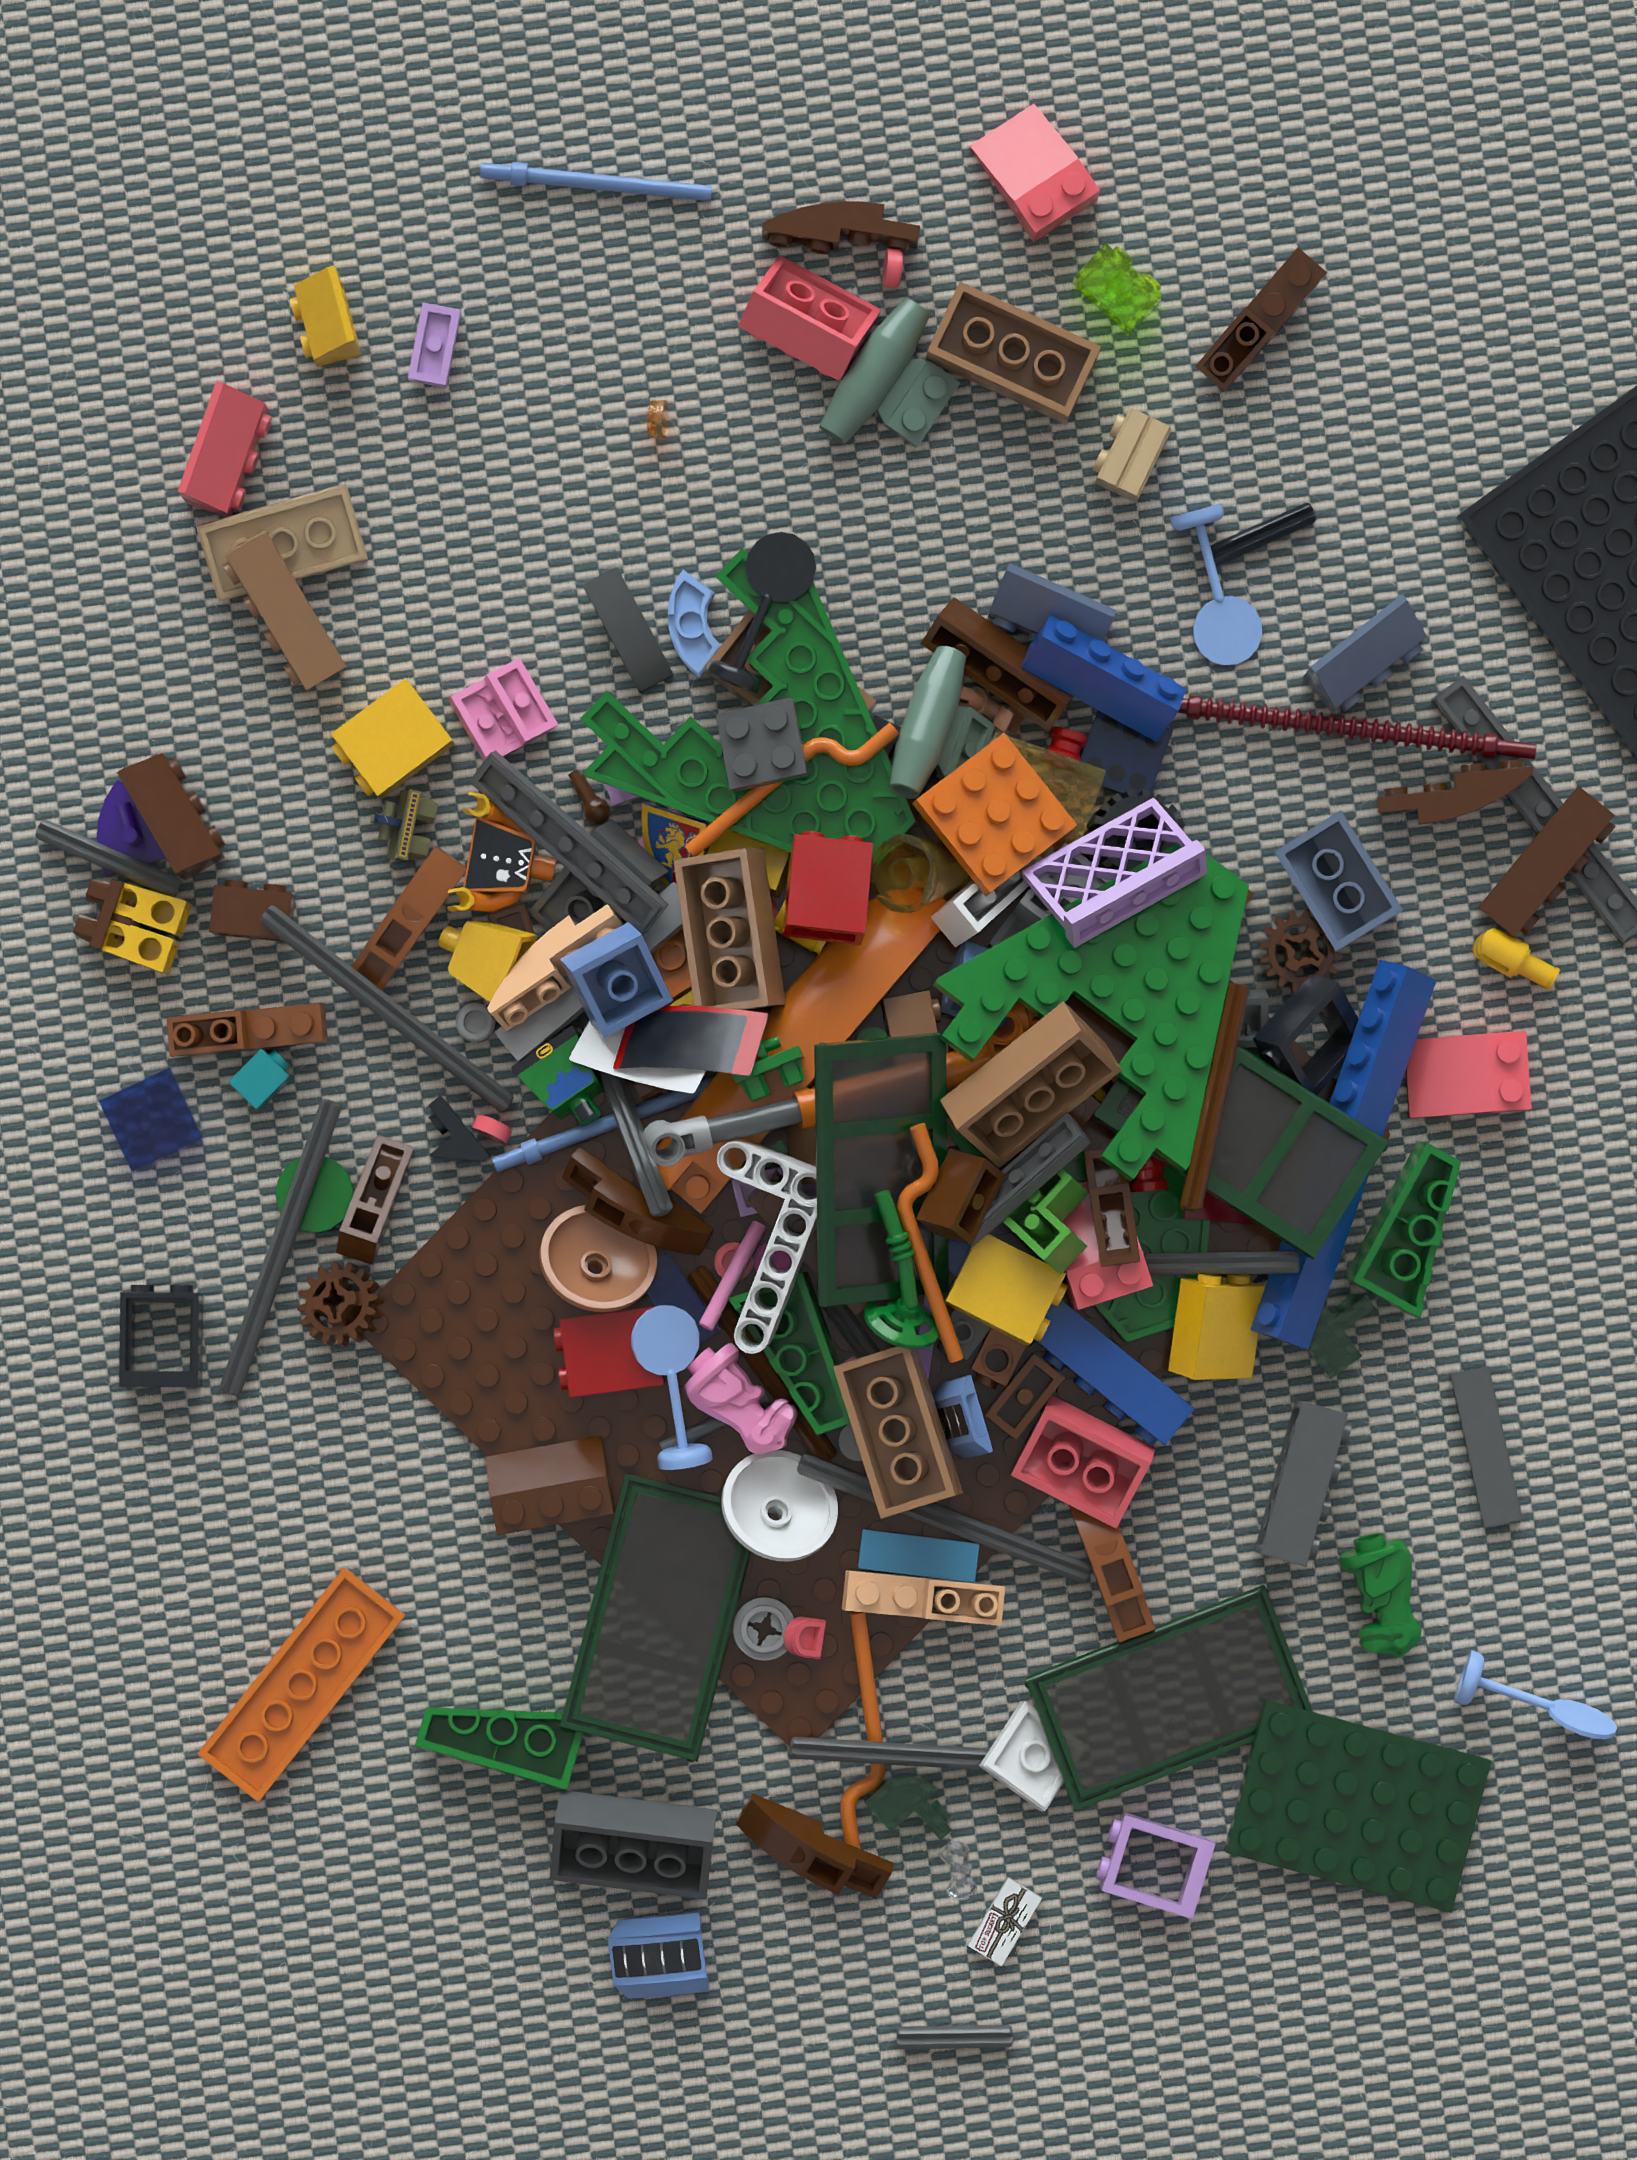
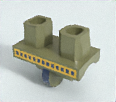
[370,789,438,861]

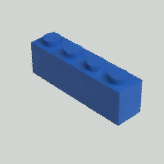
[1021,614,1186,742]

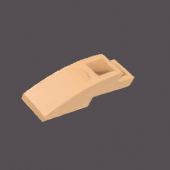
[487,904,624,1031]
[842,1570,1005,1626]

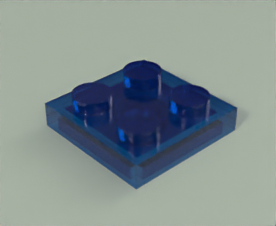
[99,1068,204,1172]

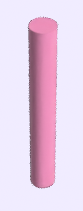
[699,1221,766,1331]

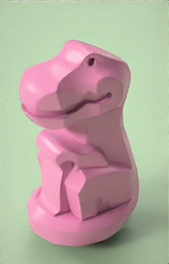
[683,1343,798,1455]

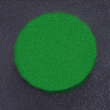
[275,1157,354,1233]

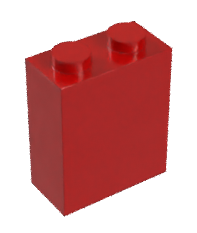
[782,831,873,945]
[553,1307,665,1397]

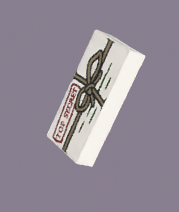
[968,1877,1042,1966]

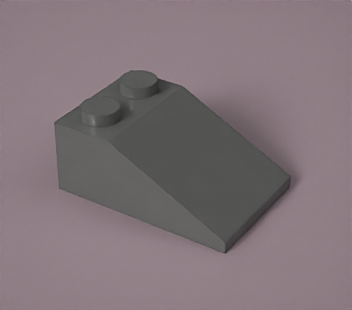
[528,819,669,931]

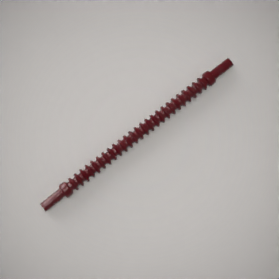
[1178,695,1537,760]

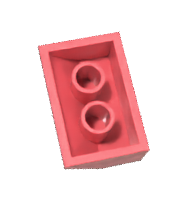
[738,255,882,381]
[178,381,272,517]
[1011,1395,1156,1529]

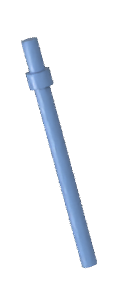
[480,162,712,201]
[492,1077,713,1172]

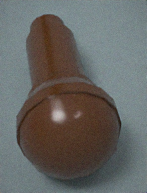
[568,770,611,825]

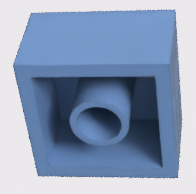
[560,922,673,1038]

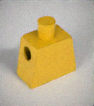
[438,920,538,1002]

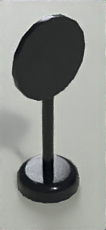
[706,532,816,694]

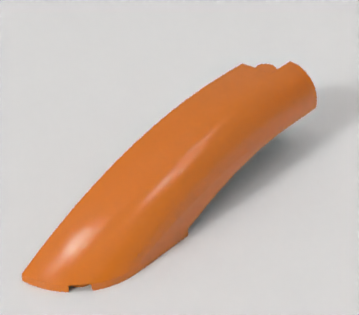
[656,890,948,1214]

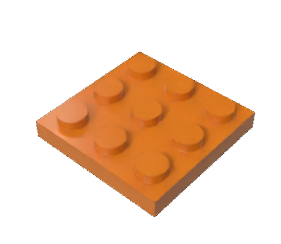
[912,733,1077,896]

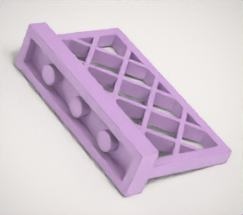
[1022,798,1207,948]

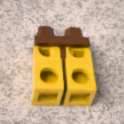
[73,879,193,976]

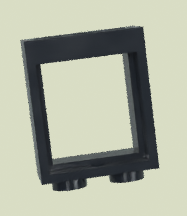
[1252,975,1359,1095]
[119,1285,203,1387]

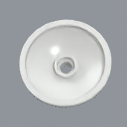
[721,1450,838,1561]

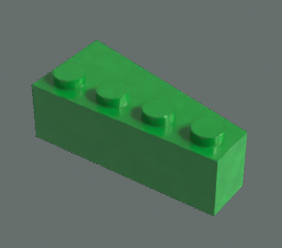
[1343,1141,1461,1319]
[728,1272,850,1435]
[415,1707,589,1791]

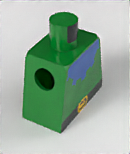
[511,1026,604,1126]

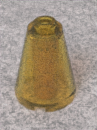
[870,834,971,913]

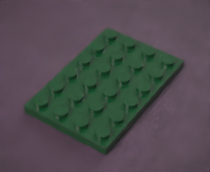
[1224,1699,1492,1913]

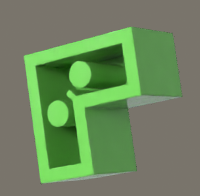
[1003,1168,1089,1275]

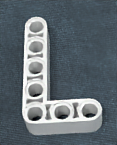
[717,1138,817,1354]

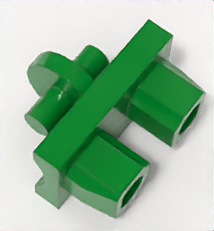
[732,1036,805,1102]

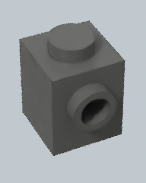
[936,1309,990,1360]

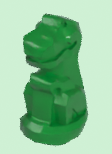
[1338,1533,1422,1658]

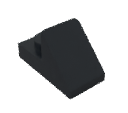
[428,1096,492,1162]

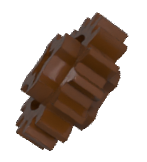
[1258,909,1343,994]
[297,1261,383,1348]

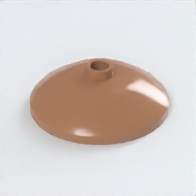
[539,1205,657,1312]

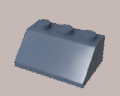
[988,563,1117,642]
[1303,594,1427,713]
[1274,810,1404,952]

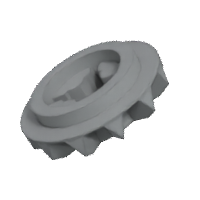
[733,1597,794,1661]

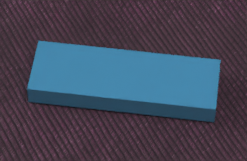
[858,1529,980,1583]

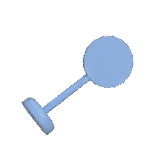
[1170,503,1262,666]
[631,1305,713,1470]
[1454,1650,1617,1739]

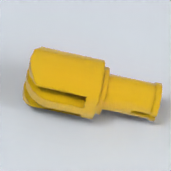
[1472,928,1560,991]

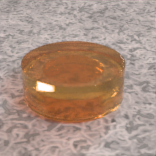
[647,400,668,439]

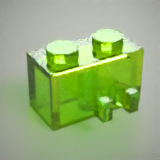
[1072,243,1163,336]

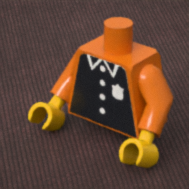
[447,792,557,913]

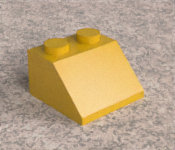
[290,265,362,367]

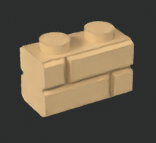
[1092,408,1172,503]

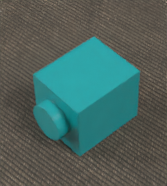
[229,1049,293,1111]

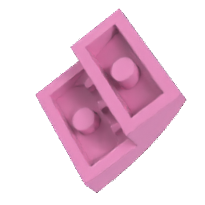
[448,658,558,762]

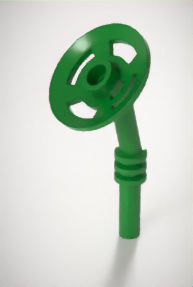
[863,1190,939,1349]

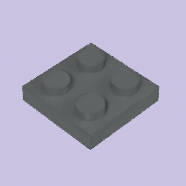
[716,697,809,793]

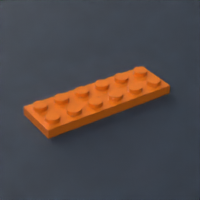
[197,1567,406,1803]

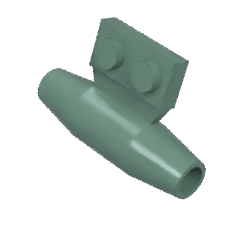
[819,298,960,448]
[889,646,995,799]

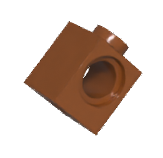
[970,1328,1026,1390]

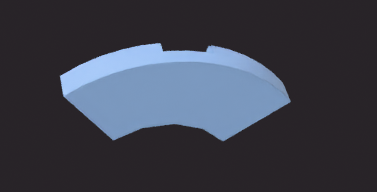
[668,570,721,679]

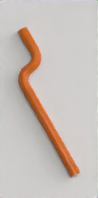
[685,722,899,857]
[897,1123,964,1363]
[840,1611,886,1849]

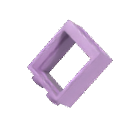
[1096,1812,1216,1919]

